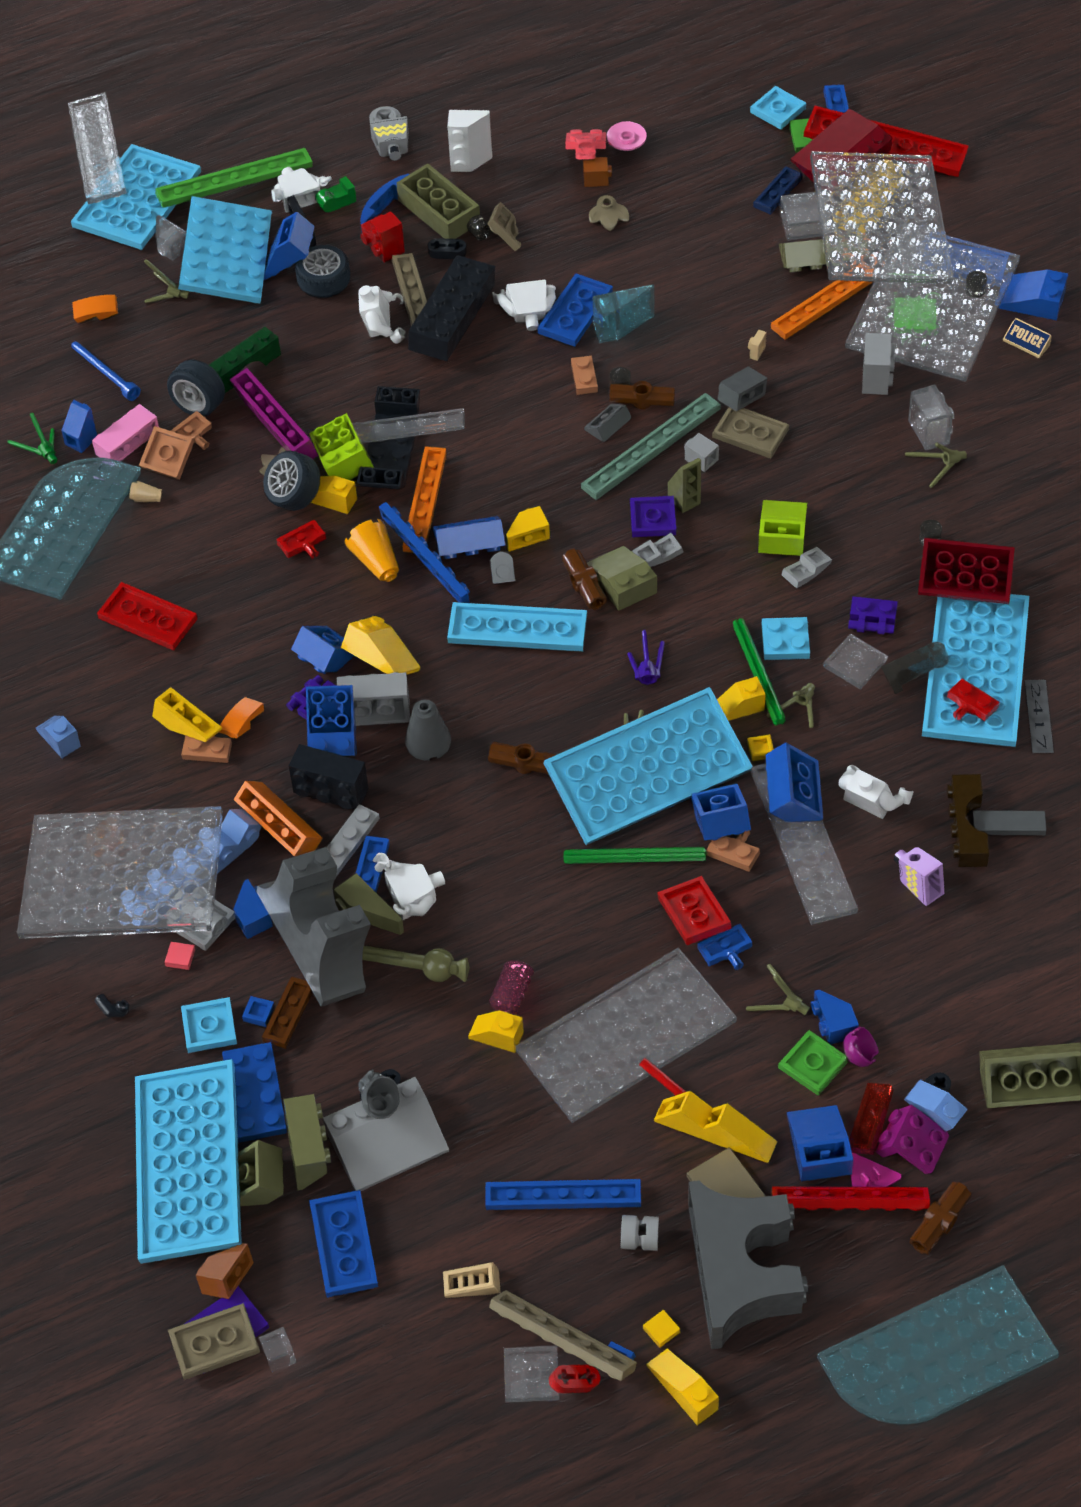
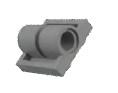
[167,889,235,951]

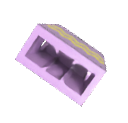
[894,847,945,906]

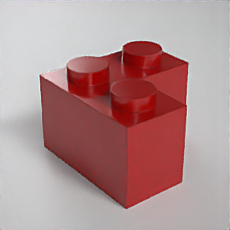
[360,211,405,263]

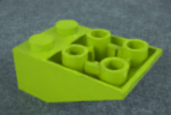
[309,413,374,480]
[758,500,807,556]

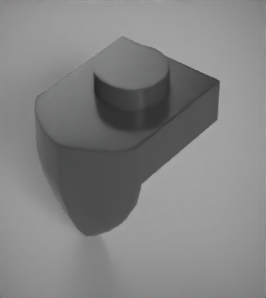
[490,551,515,584]

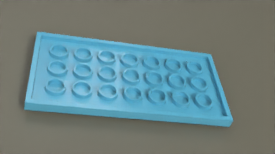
[922,594,1029,747]
[543,687,753,845]
[135,1059,242,1264]

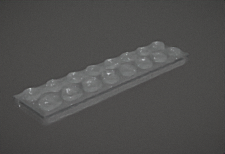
[68,92,127,204]
[751,764,858,925]

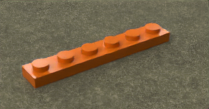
[771,263,877,340]
[403,447,447,552]

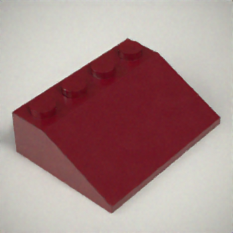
[791,109,892,200]
[918,538,1015,604]

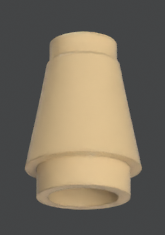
[129,481,162,502]

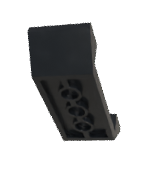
[357,386,420,489]

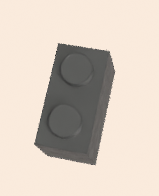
[718,366,768,412]

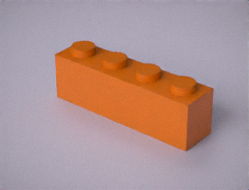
[234,781,323,856]

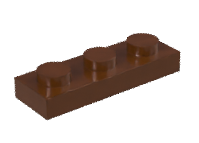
[262,976,313,1049]

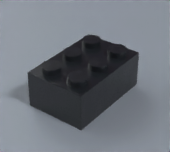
[289,744,369,810]

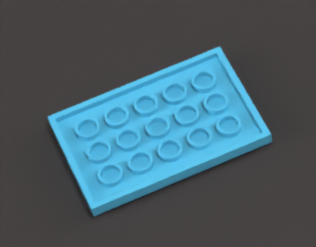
[71,144,201,250]
[178,196,272,304]

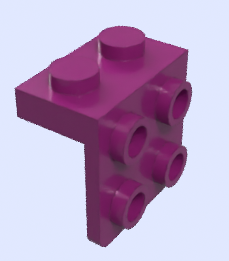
[876,1105,949,1174]

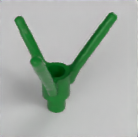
[7,412,58,464]

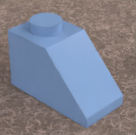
[36,716,81,758]
[904,1080,967,1132]

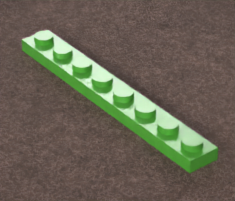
[155,148,313,208]

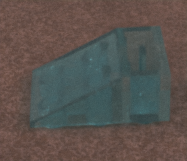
[592,284,655,343]

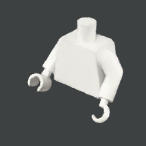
[271,167,332,213]
[492,279,556,331]
[359,285,405,344]
[839,765,914,819]
[373,853,445,920]

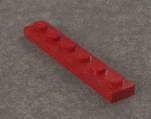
[772,1186,930,1211]

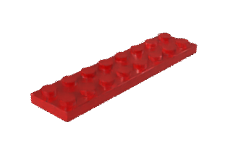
[803,106,969,177]

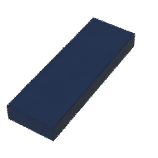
[753,166,803,215]

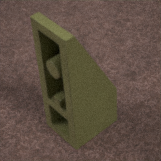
[668,458,701,513]
[334,873,404,935]

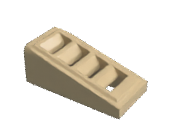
[443,1262,500,1298]

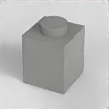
[684,433,719,472]

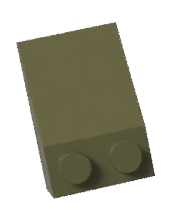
[587,546,657,611]

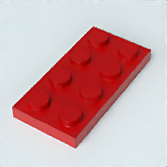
[97,582,198,651]

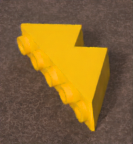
[653,1091,778,1163]

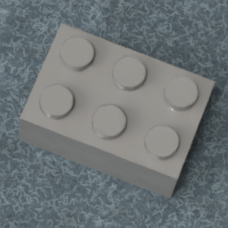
[337,672,410,726]

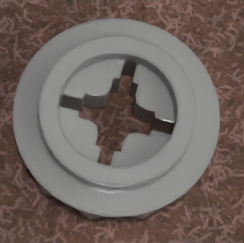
[369,106,401,121]

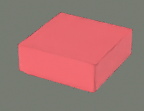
[165,942,195,970]

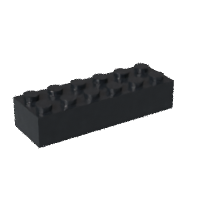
[408,255,495,361]

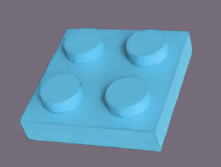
[750,86,806,130]
[762,617,810,660]
[181,997,237,1053]

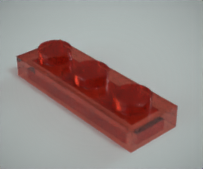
[849,1083,894,1155]

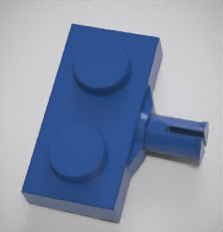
[697,924,752,970]

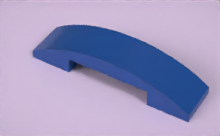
[360,174,410,231]

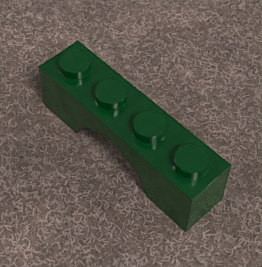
[209,327,281,393]

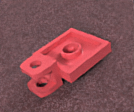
[566,129,606,159]

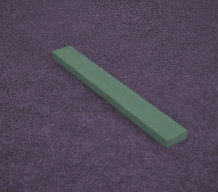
[581,393,721,500]

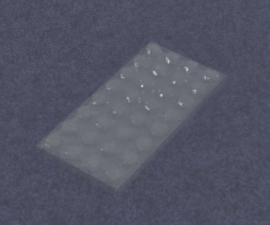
[515,947,736,1123]

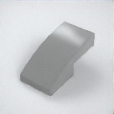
[632,533,683,567]
[782,547,832,588]

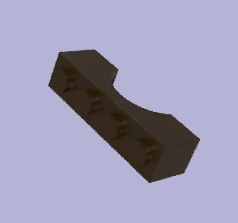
[947,774,989,867]

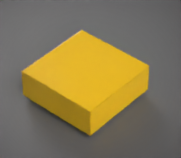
[747,735,774,761]
[643,1310,680,1348]

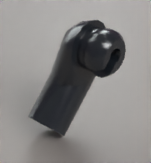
[94,994,129,1018]

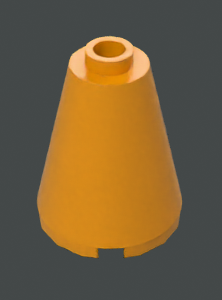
[345,519,399,582]

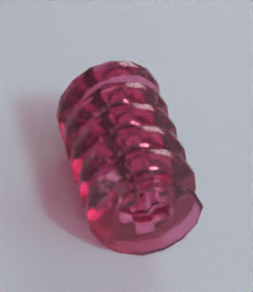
[489,961,534,1015]

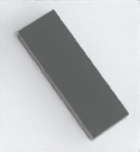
[972,811,1046,835]

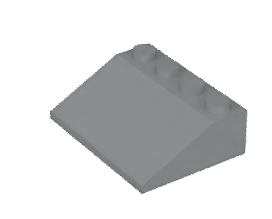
[323,1077,449,1191]

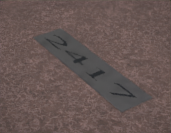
[1025,680,1054,753]

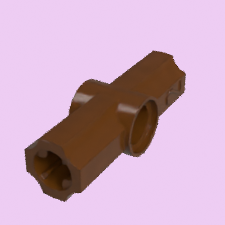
[609,381,675,409]
[562,548,606,610]
[488,742,557,774]
[909,1182,972,1254]

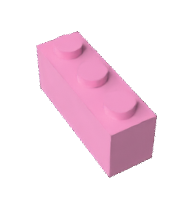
[92,404,159,467]

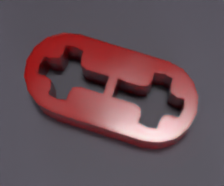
[549,1365,600,1393]

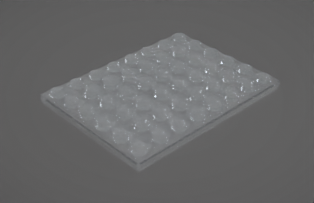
[810,151,954,284]
[845,223,1020,382]
[17,806,223,939]

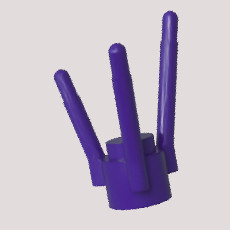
[627,630,665,685]

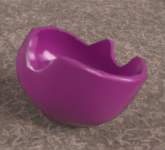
[843,1027,879,1067]

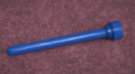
[71,341,141,401]

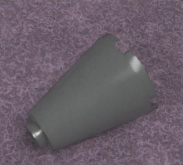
[405,700,451,761]

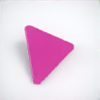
[851,1152,901,1187]

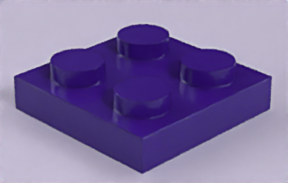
[630,496,676,537]

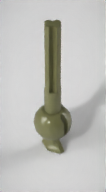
[362,946,470,982]

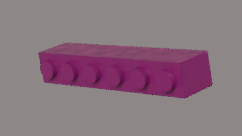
[230,368,318,459]

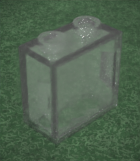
[780,191,831,241]

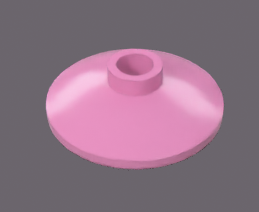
[607,121,647,151]

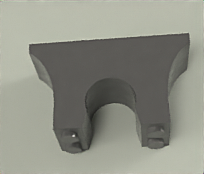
[256,847,371,1007]
[688,1181,808,1349]

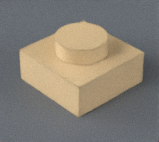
[748,330,766,361]

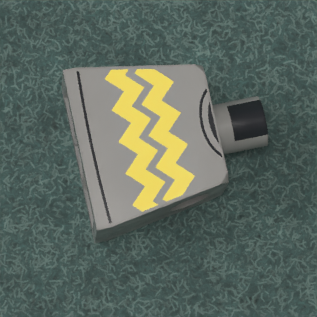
[370,116,409,160]

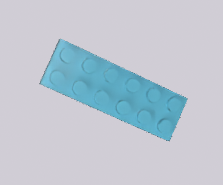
[447,602,587,651]

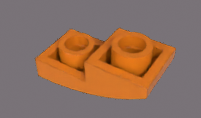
[72,295,118,323]
[219,697,264,738]

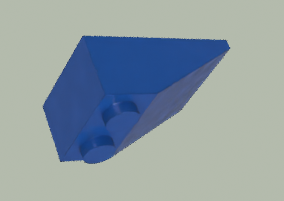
[995,269,1068,321]

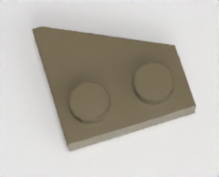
[488,202,521,251]

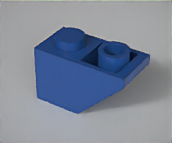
[62,400,97,453]
[233,879,273,939]
[811,990,859,1045]

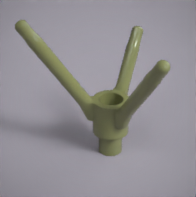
[144,259,190,303]
[905,442,967,488]
[767,683,815,728]
[746,964,810,1015]

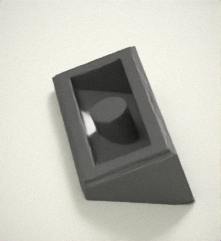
[584,403,631,442]

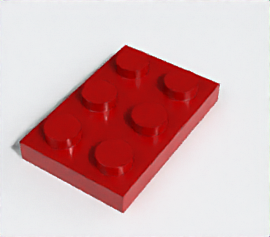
[657,876,732,945]

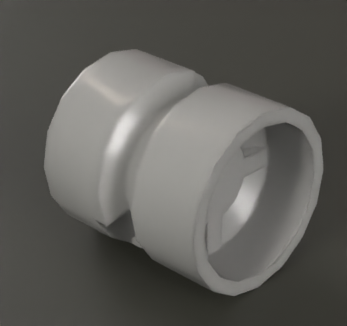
[621,1215,659,1251]

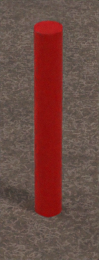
[639,1058,686,1096]

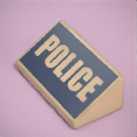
[1003,318,1052,358]

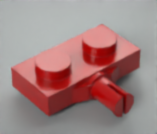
[276,520,326,559]
[947,679,1000,721]

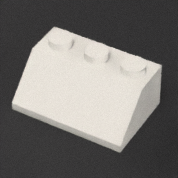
[447,110,492,172]

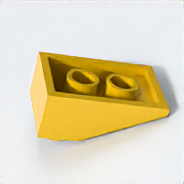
[341,616,420,675]

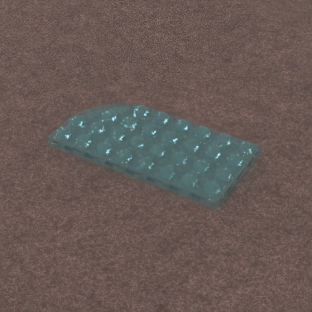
[0,458,141,600]
[817,1265,1059,1424]

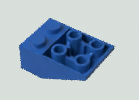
[264,212,315,280]
[306,685,357,756]
[787,1105,853,1182]

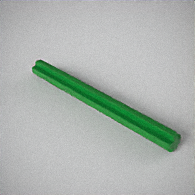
[733,618,785,726]
[563,847,706,864]

